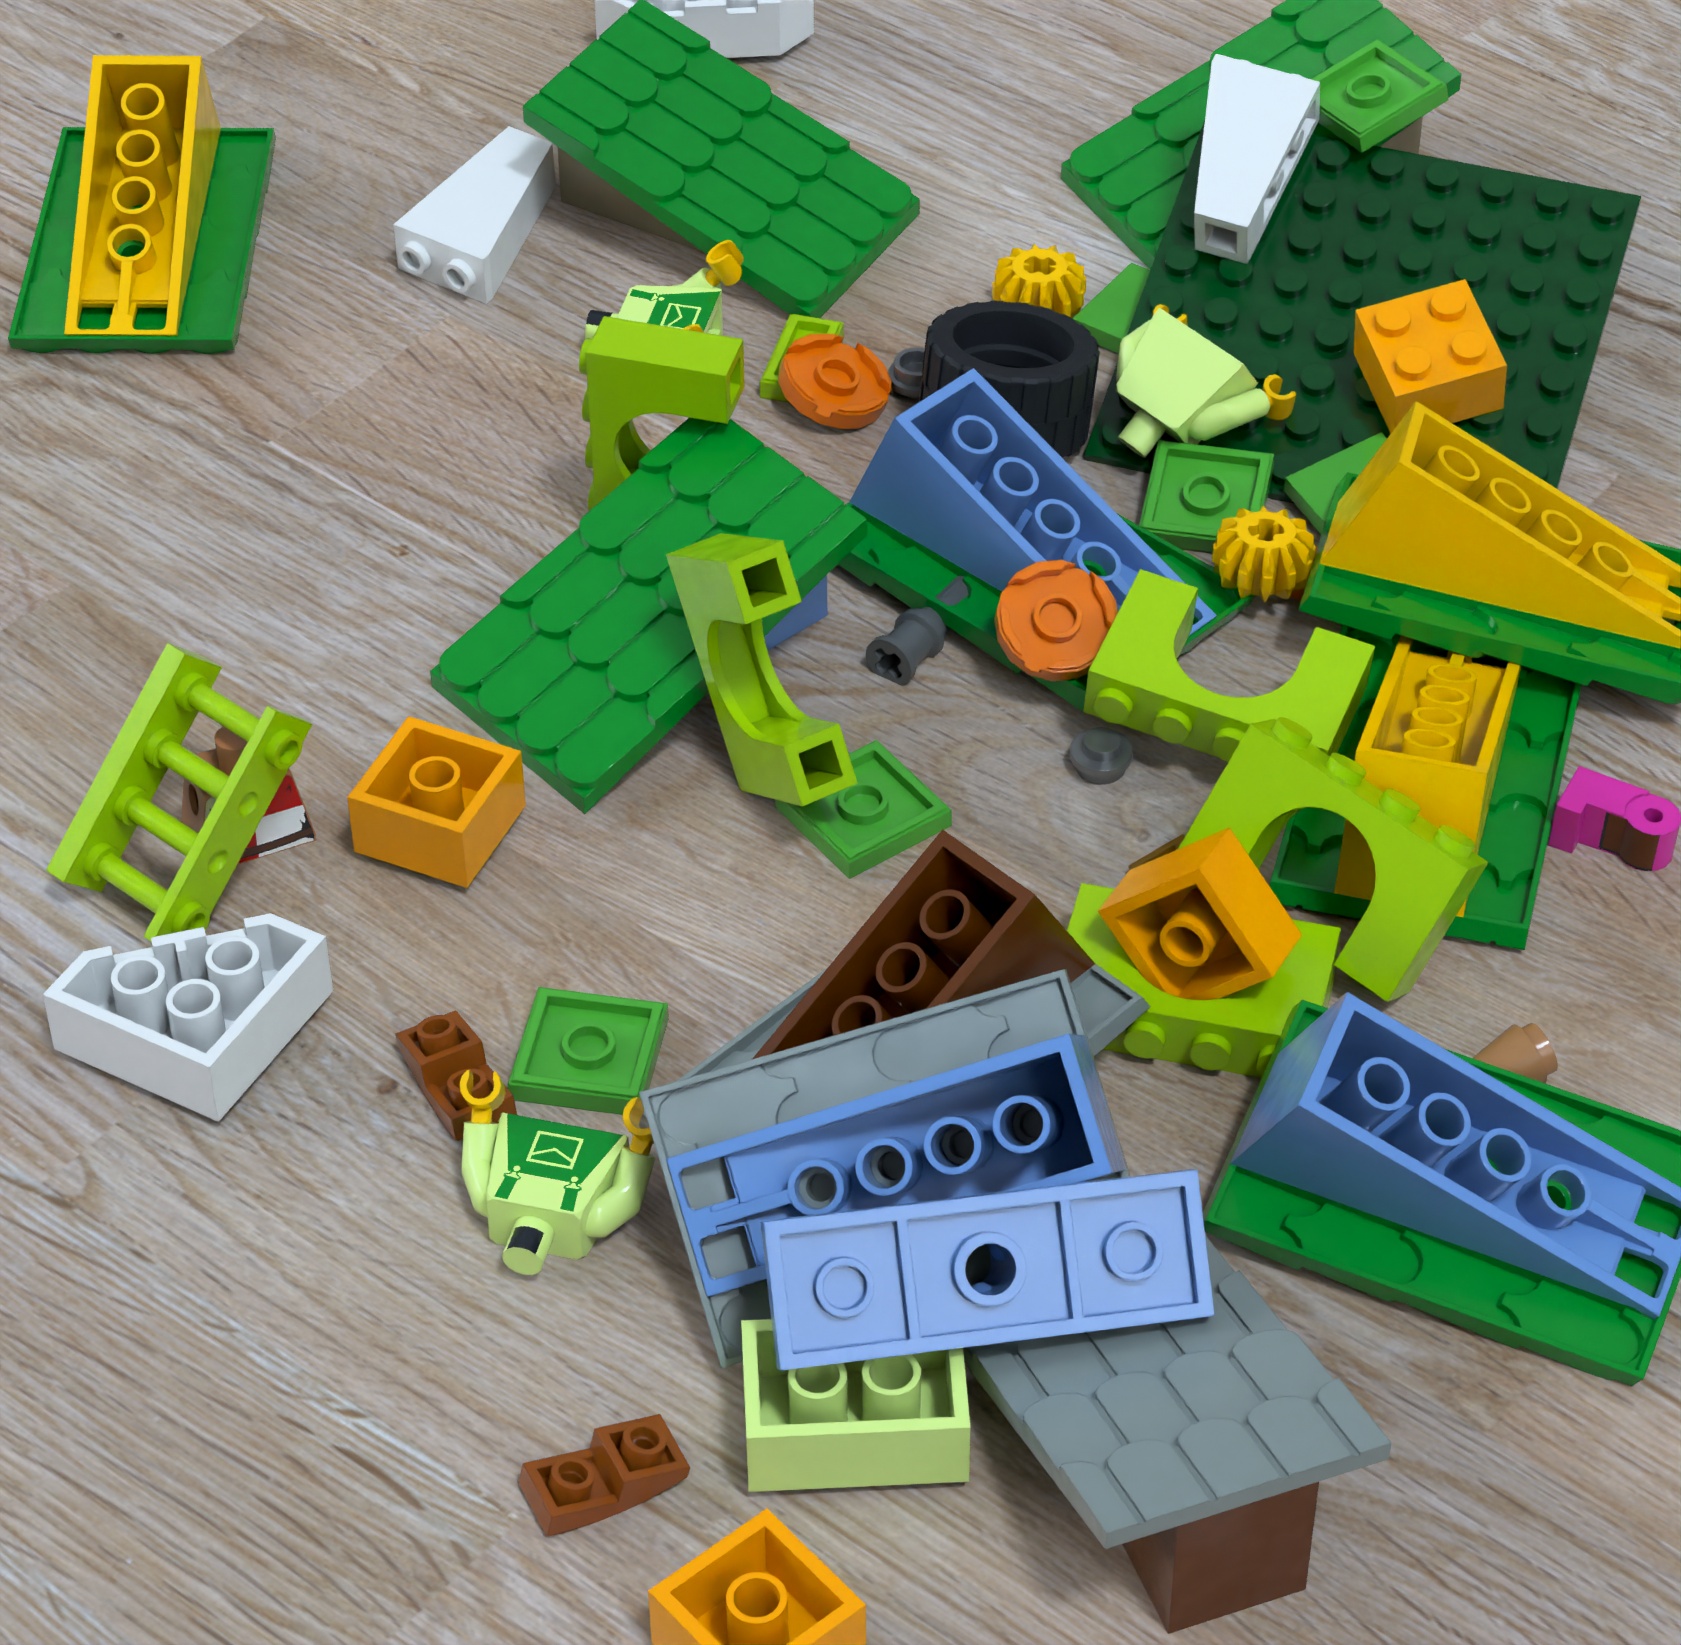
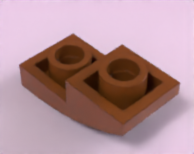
[395,1010,517,1141]
[518,1414,690,1537]

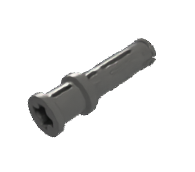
[866,576,988,686]

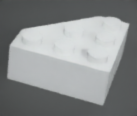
[594,0,814,58]
[43,913,333,1122]

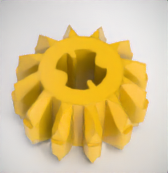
[992,243,1086,318]
[1212,505,1316,602]

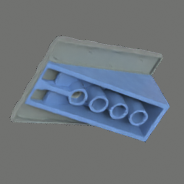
[639,969,1130,1368]

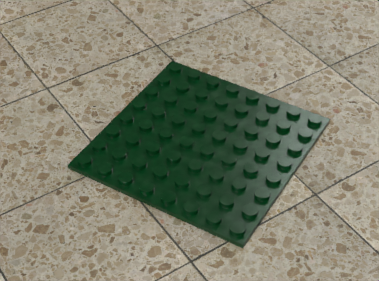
[1084,121,1641,504]

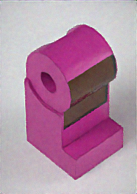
[1548,766,1681,871]

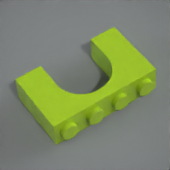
[579,316,745,511]
[666,533,858,806]
[1083,569,1375,762]
[1178,717,1489,1002]
[1067,883,1341,1078]

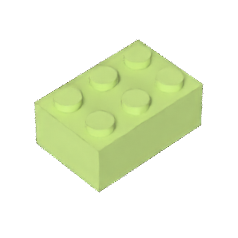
[741,1319,971,1492]

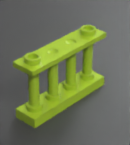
[46,643,313,942]

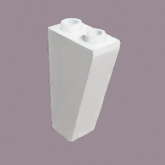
[1194,54,1320,264]
[393,126,556,304]

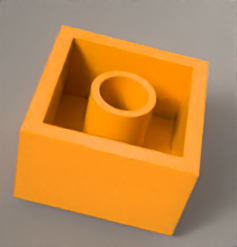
[1354,279,1507,434]
[347,716,526,888]
[1098,827,1302,1000]
[648,1508,866,1645]

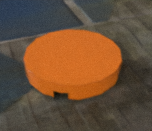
[778,334,892,429]
[994,560,1118,681]

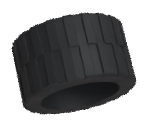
[919,301,1100,458]

